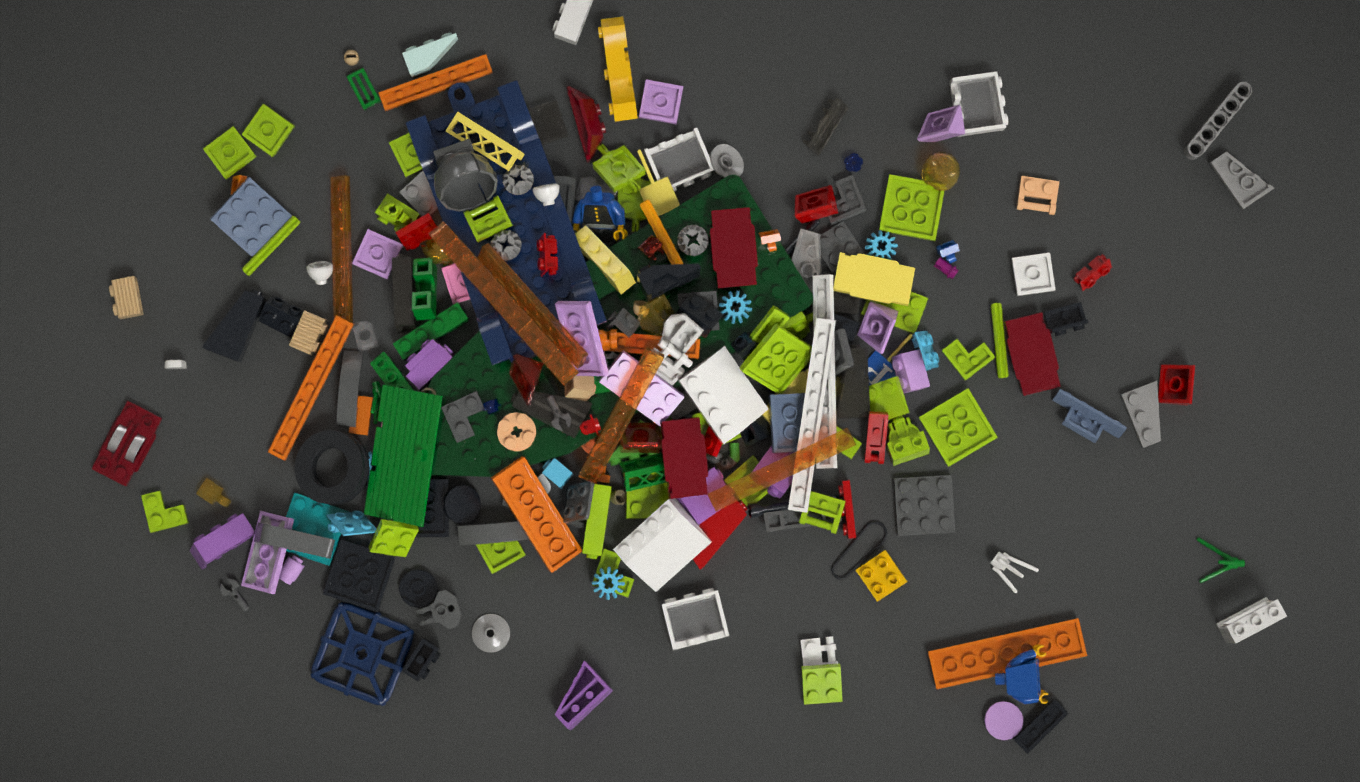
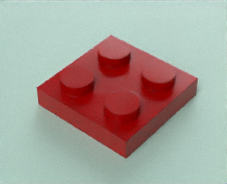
[395,213,440,251]

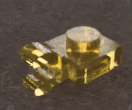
[196,478,232,507]

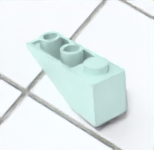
[402,33,458,77]

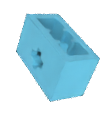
[542,458,574,489]

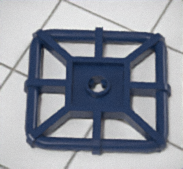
[310,602,415,706]

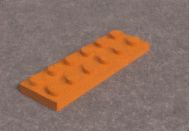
[491,456,583,573]

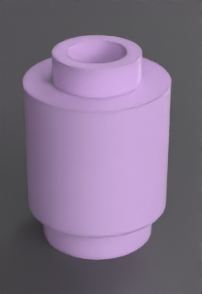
[279,555,305,585]

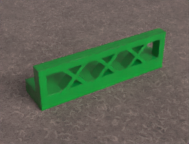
[619,453,667,492]

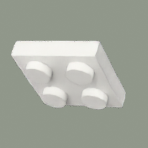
[1011,253,1056,296]

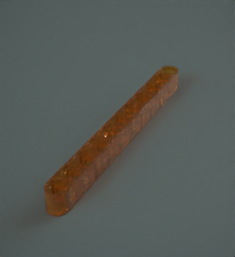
[429,221,579,385]

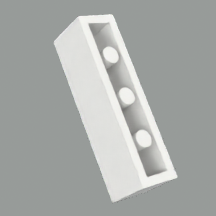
[552,0,593,45]

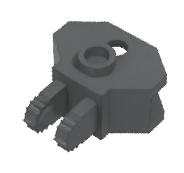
[416,590,462,629]

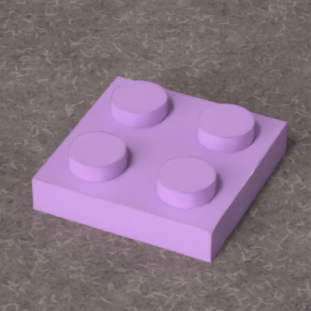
[639,80,683,124]
[352,229,403,280]

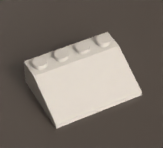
[678,346,768,444]
[613,498,712,592]

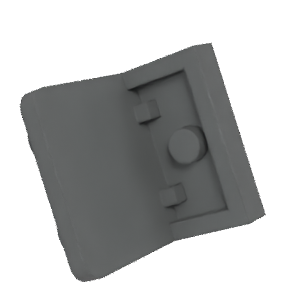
[563,481,594,529]

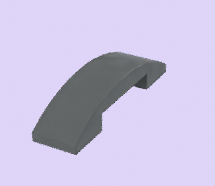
[337,350,364,427]
[763,510,842,532]
[458,520,529,545]

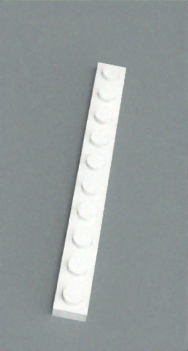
[813,274,837,469]
[788,318,836,513]

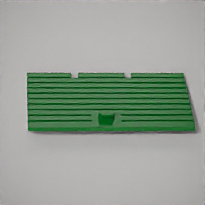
[364,385,443,527]

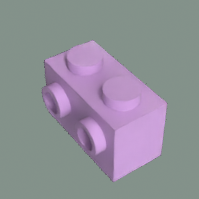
[892,349,930,394]

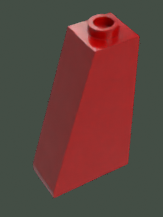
[693,499,748,569]

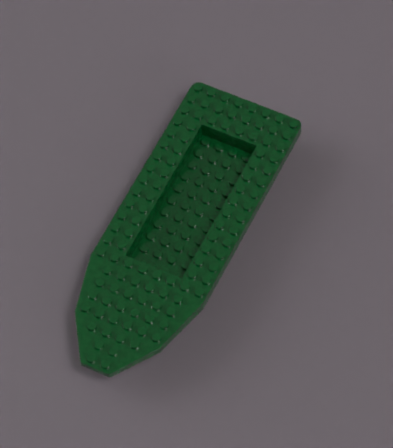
[428,175,813,477]

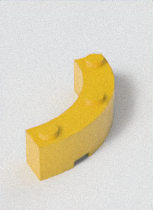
[598,16,638,122]

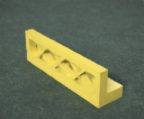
[446,112,525,171]

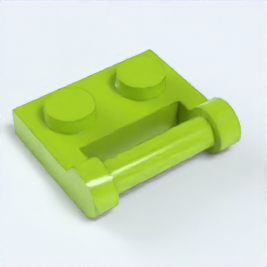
[463,195,513,242]
[799,491,846,534]

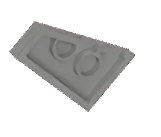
[1209,152,1274,210]
[792,228,822,292]
[1121,381,1161,448]

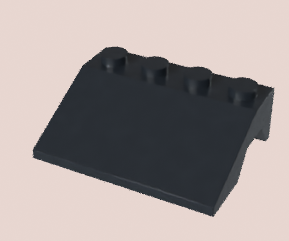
[637,264,701,304]

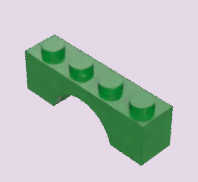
[393,302,470,362]

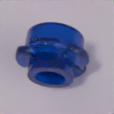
[844,153,863,172]
[482,399,501,414]

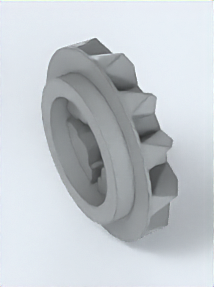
[503,164,534,195]
[677,225,708,256]
[490,230,522,260]

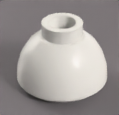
[533,183,559,206]
[306,261,333,285]

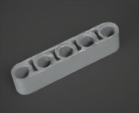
[1184,82,1252,160]

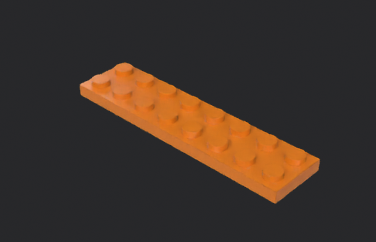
[927,618,1087,689]

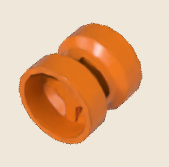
[598,329,617,349]

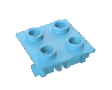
[912,331,939,371]
[327,511,376,536]

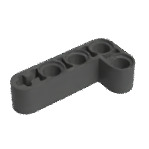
[254,523,335,559]

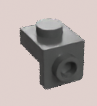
[606,308,640,337]

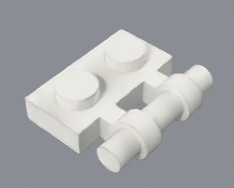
[642,339,693,385]
[800,636,838,666]

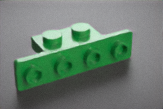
[370,352,414,390]

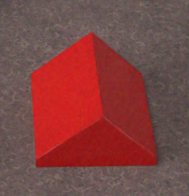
[794,185,838,224]
[1158,365,1195,406]

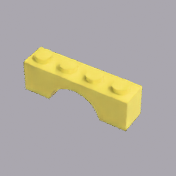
[575,225,636,294]

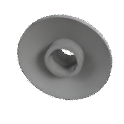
[710,144,744,178]
[472,614,510,653]

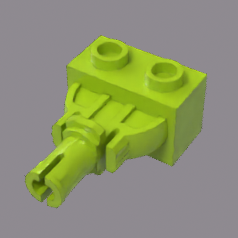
[375,193,421,232]
[887,416,930,466]

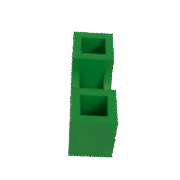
[412,257,437,320]

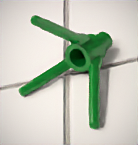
[370,381,382,424]
[1196,537,1245,583]

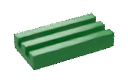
[346,68,381,111]

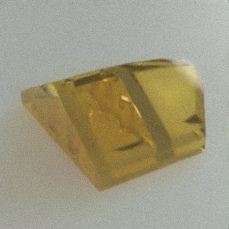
[637,294,675,336]

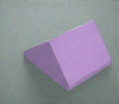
[917,105,965,142]
[857,301,898,354]

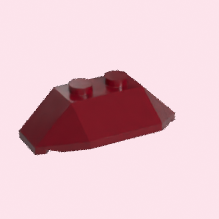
[566,86,606,163]

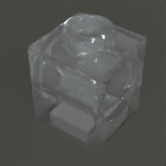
[353,321,379,352]

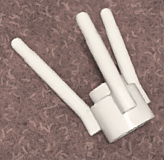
[990,552,1039,593]

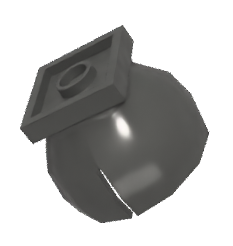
[433,139,498,212]

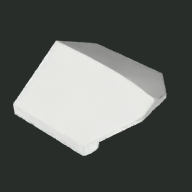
[661,313,704,353]

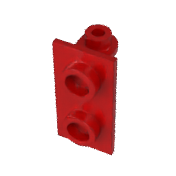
[537,233,558,276]
[1073,254,1112,291]
[580,414,601,436]

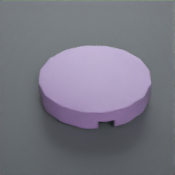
[984,701,1023,740]

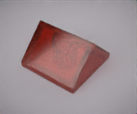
[509,354,543,405]
[620,423,662,453]

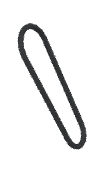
[831,521,888,580]

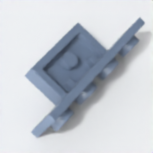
[1052,389,1127,443]

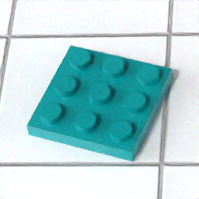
[286,493,349,566]

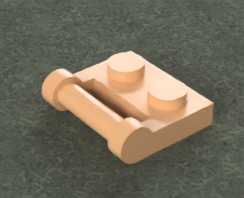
[1016,176,1059,215]

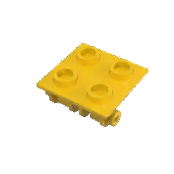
[856,550,907,602]

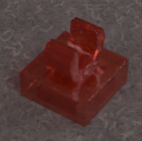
[638,235,664,261]

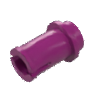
[934,257,959,279]

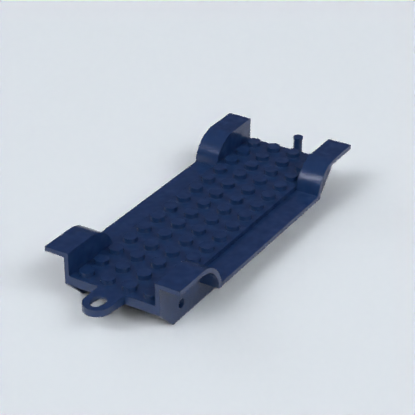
[406,80,607,372]

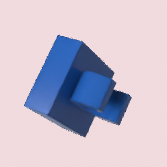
[935,240,960,263]

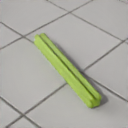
[242,216,300,276]
[991,303,1009,378]

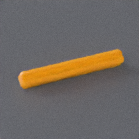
[640,200,684,265]

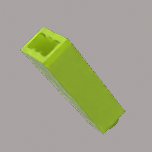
[582,484,612,559]

